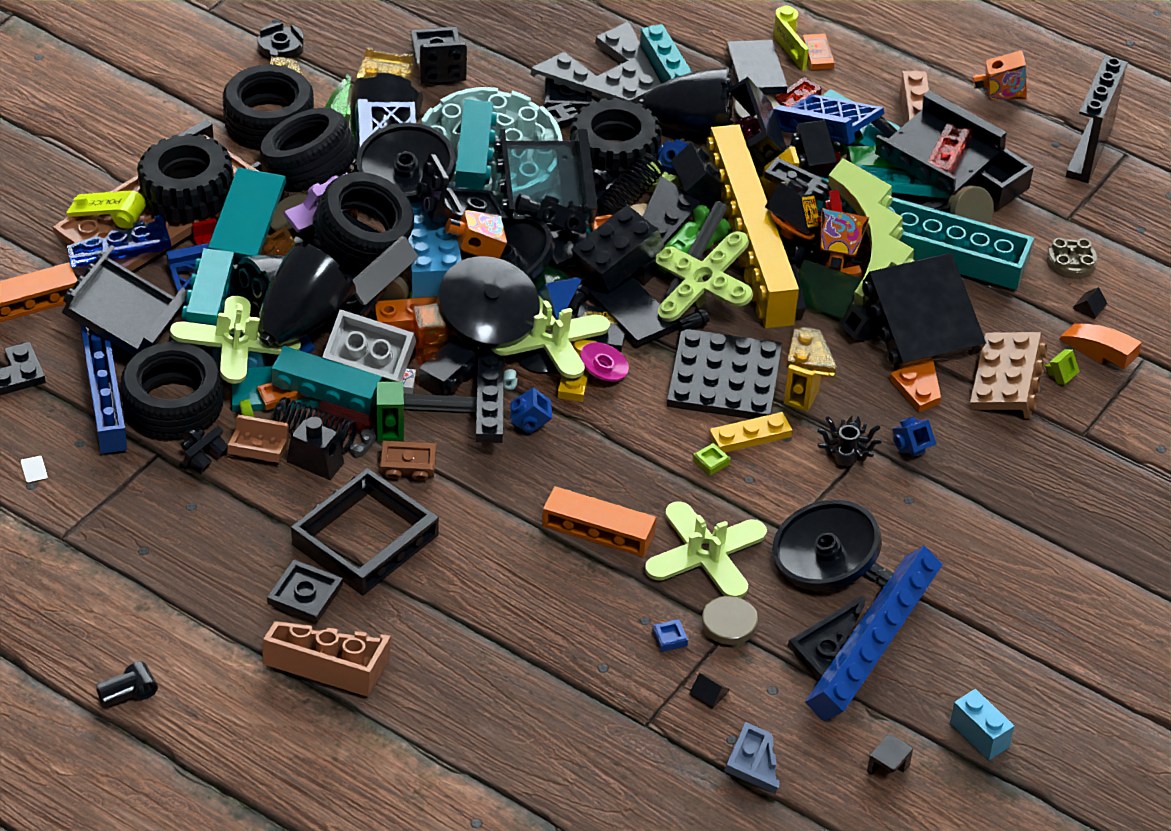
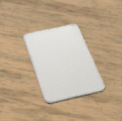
[21,456,48,482]

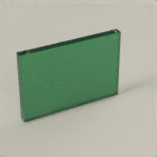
[798,260,862,319]

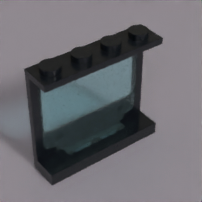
[494,129,598,223]

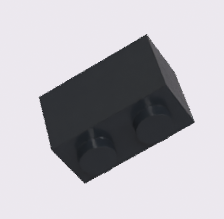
[419,339,477,396]

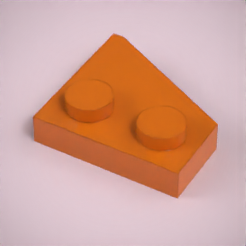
[889,359,941,412]

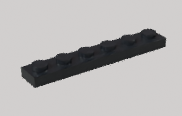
[476,347,504,443]

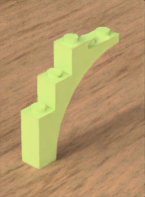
[828,158,915,306]

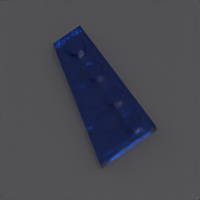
[67,214,172,267]

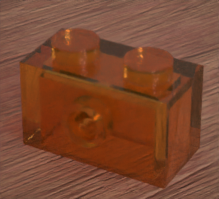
[414,304,449,365]

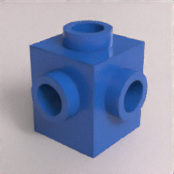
[657,139,688,175]
[510,388,552,434]
[892,417,936,457]

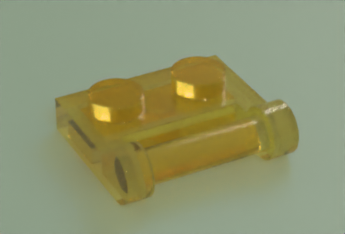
[358,47,413,79]

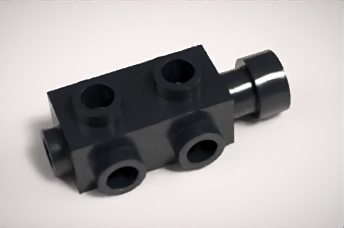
[513,193,588,235]

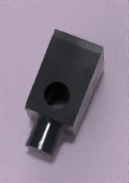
[287,417,344,480]

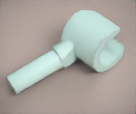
[503,369,517,390]

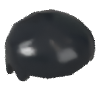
[780,235,808,267]

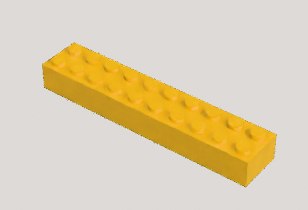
[707,124,799,329]

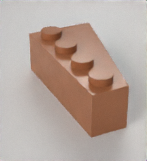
[262,621,391,697]

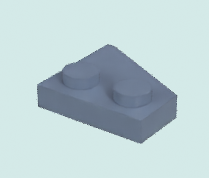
[724,722,780,794]

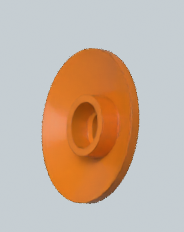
[771,212,815,240]

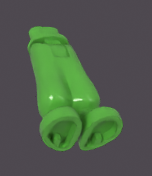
[656,205,732,274]

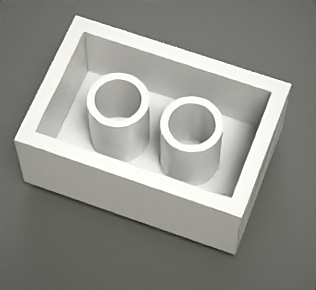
[322,309,416,382]

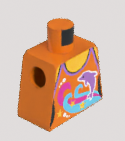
[973,50,1027,100]
[820,208,869,270]
[445,210,507,259]

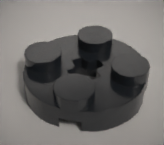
[257,23,304,62]

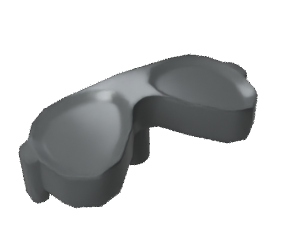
[349,427,376,457]

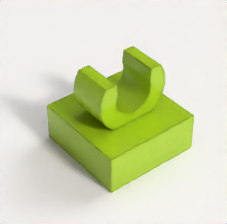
[1045,349,1080,385]

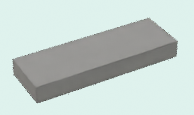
[353,236,419,305]

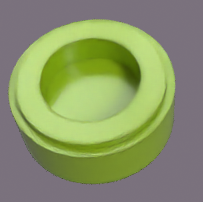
[239,399,254,417]

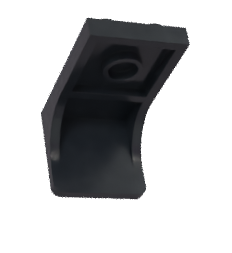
[411,27,467,84]
[416,154,508,226]

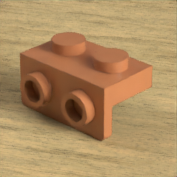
[228,415,289,463]
[380,441,436,480]

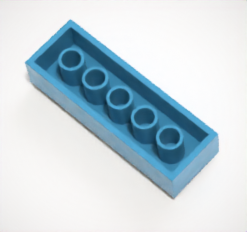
[408,201,462,298]

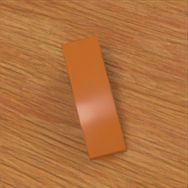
[1059,323,1142,369]

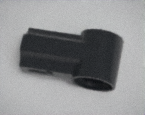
[95,662,158,708]

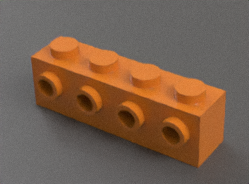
[374,296,455,338]

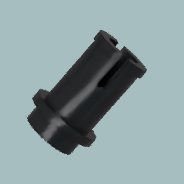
[568,284,589,315]
[676,308,710,333]

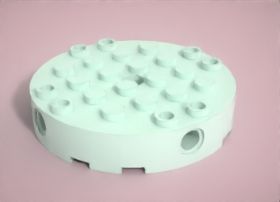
[421,87,562,205]

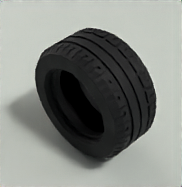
[223,64,314,150]
[260,107,357,192]
[313,172,414,269]
[121,342,223,440]

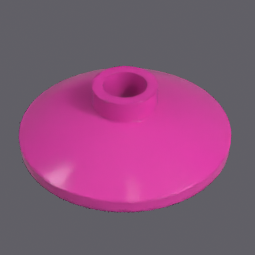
[580,342,629,382]

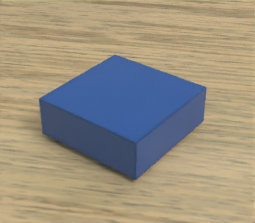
[652,619,688,652]

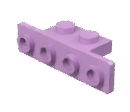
[283,173,352,232]

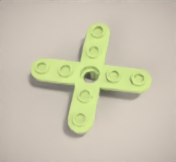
[656,232,753,322]
[170,296,301,384]
[491,296,610,379]
[645,502,767,598]

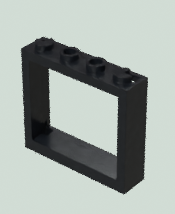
[291,468,439,596]

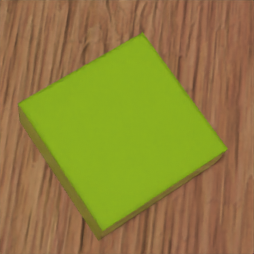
[693,443,731,476]

